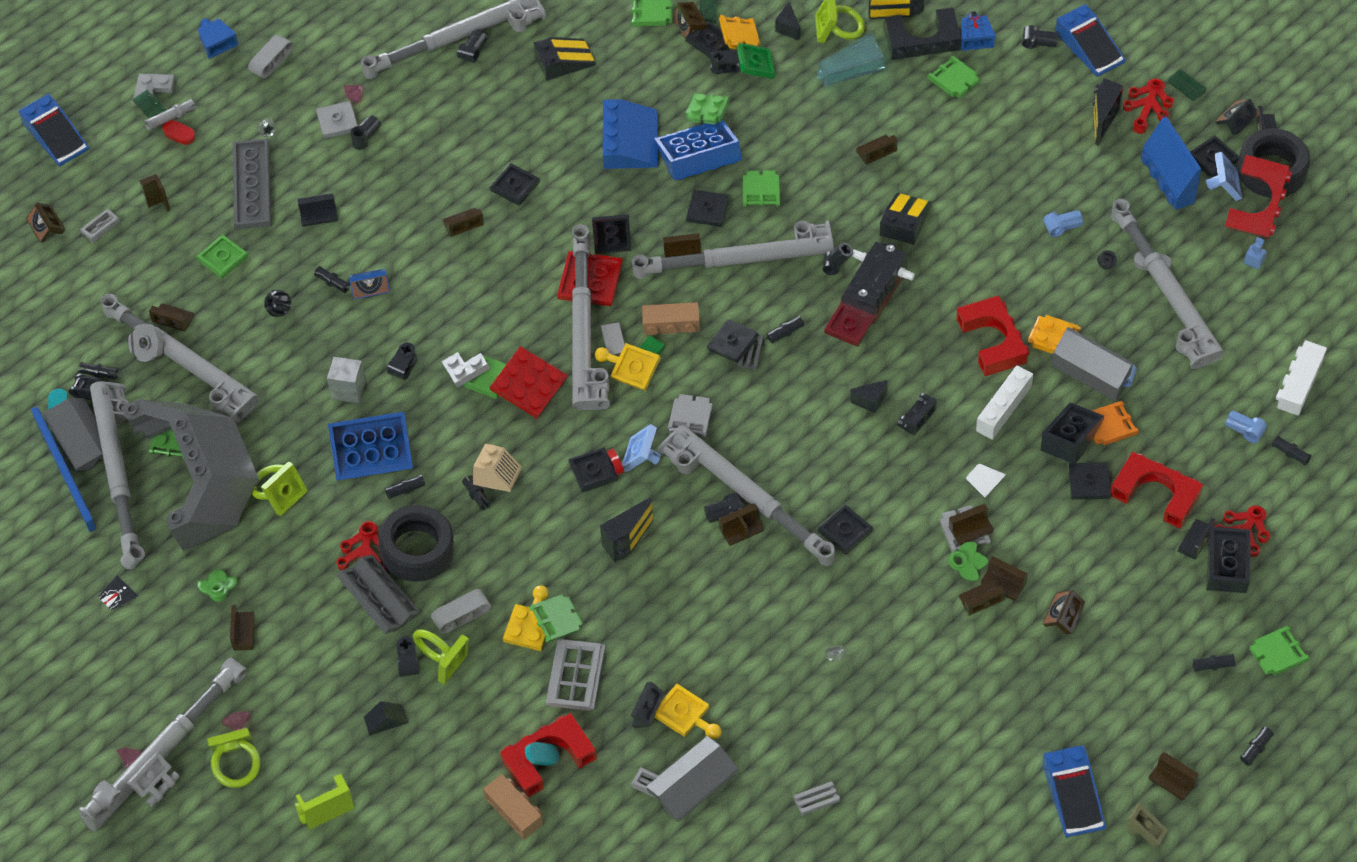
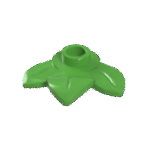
[949,542,988,581]
[198,570,237,601]

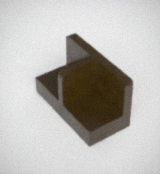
[719,503,764,546]

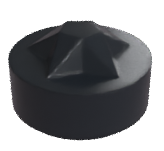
[1097,250,1117,270]

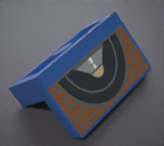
[349,268,390,299]

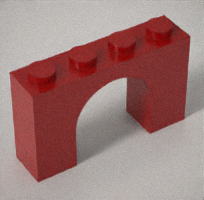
[1225,155,1292,239]
[956,295,1029,376]
[1111,451,1203,529]
[500,713,597,798]

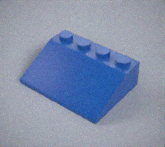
[603,99,658,169]
[1141,117,1201,210]
[655,119,742,181]
[328,412,413,481]

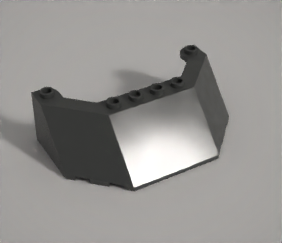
[121,399,259,551]

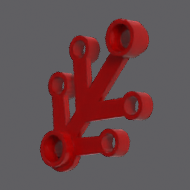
[1123,78,1174,134]
[1214,505,1270,557]
[336,521,387,571]

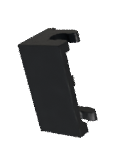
[897,393,937,436]

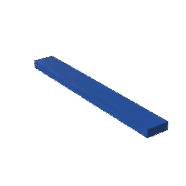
[31,407,96,532]

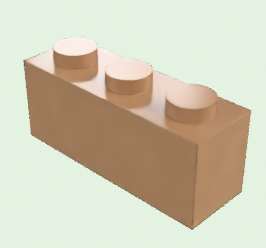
[642,302,700,335]
[483,774,543,840]

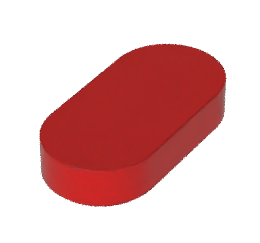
[163,120,195,145]
[607,448,625,475]

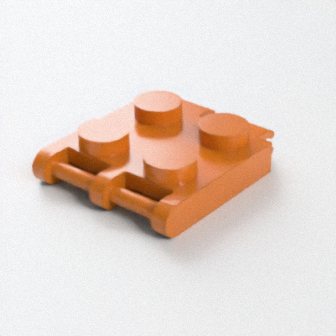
[1092,401,1139,446]

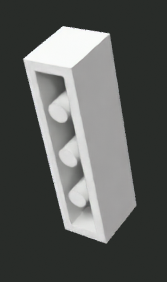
[1276,340,1327,416]
[976,366,1033,440]

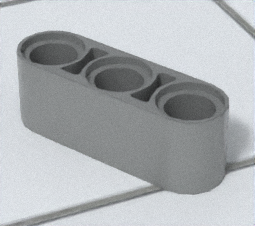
[248,35,293,79]
[431,589,491,634]

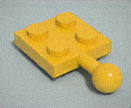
[595,343,661,391]
[503,585,549,651]
[654,684,722,740]

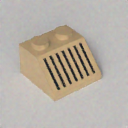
[473,444,522,492]

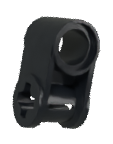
[710,50,741,74]
[387,342,417,380]
[68,374,102,401]
[396,636,420,677]

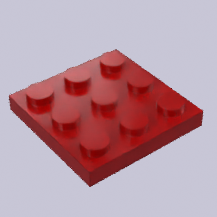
[557,251,623,307]
[489,346,568,419]

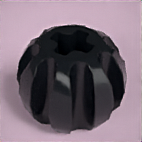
[264,290,292,317]

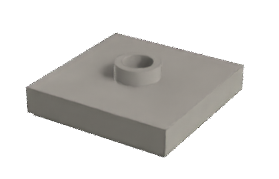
[316,101,357,139]

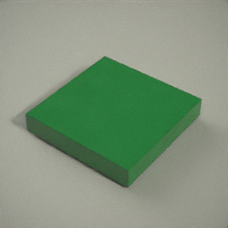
[736,43,776,79]

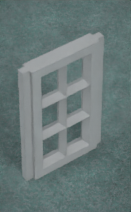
[546,639,605,711]

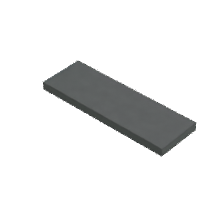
[233,138,271,230]

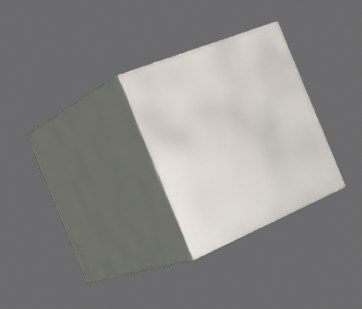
[327,357,366,403]

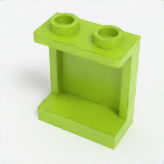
[294,774,355,830]

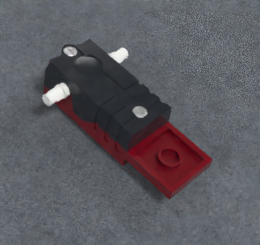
[824,241,915,347]

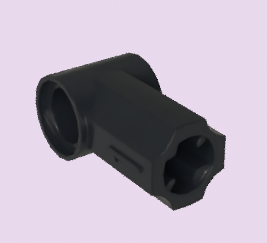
[1022,25,1058,49]
[457,29,487,63]
[350,115,381,150]
[823,242,853,275]
[704,493,744,523]

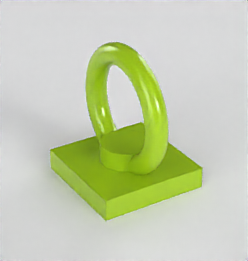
[815,0,865,43]
[251,462,308,516]
[413,629,469,685]
[207,728,261,788]

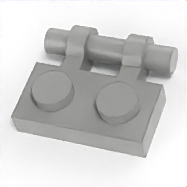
[127,753,180,807]

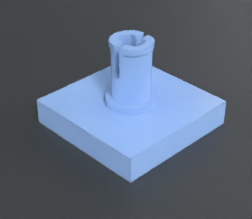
[1206,152,1243,201]
[622,424,661,472]

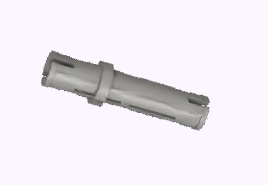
[144,99,196,130]

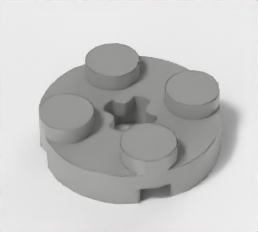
[128,324,163,362]

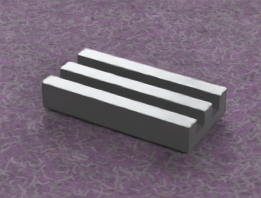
[738,335,764,370]

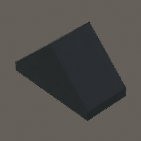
[775,3,800,40]
[850,380,888,413]
[364,701,408,736]

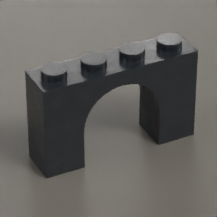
[884,7,962,60]

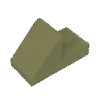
[1128,803,1168,847]

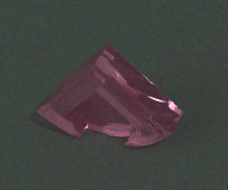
[344,85,362,103]
[222,711,250,731]
[116,748,142,768]

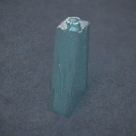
[816,33,885,87]

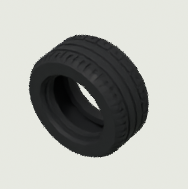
[1237,128,1310,198]
[379,505,454,582]

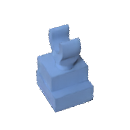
[1243,237,1267,269]

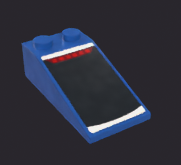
[1055,4,1126,77]
[18,93,89,167]
[1042,745,1106,838]

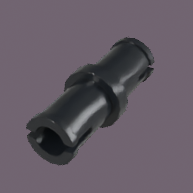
[314,266,350,294]
[766,315,805,344]
[78,362,118,380]
[1272,436,1312,466]
[385,474,425,500]
[462,475,491,510]
[1192,654,1235,672]
[1240,726,1274,766]

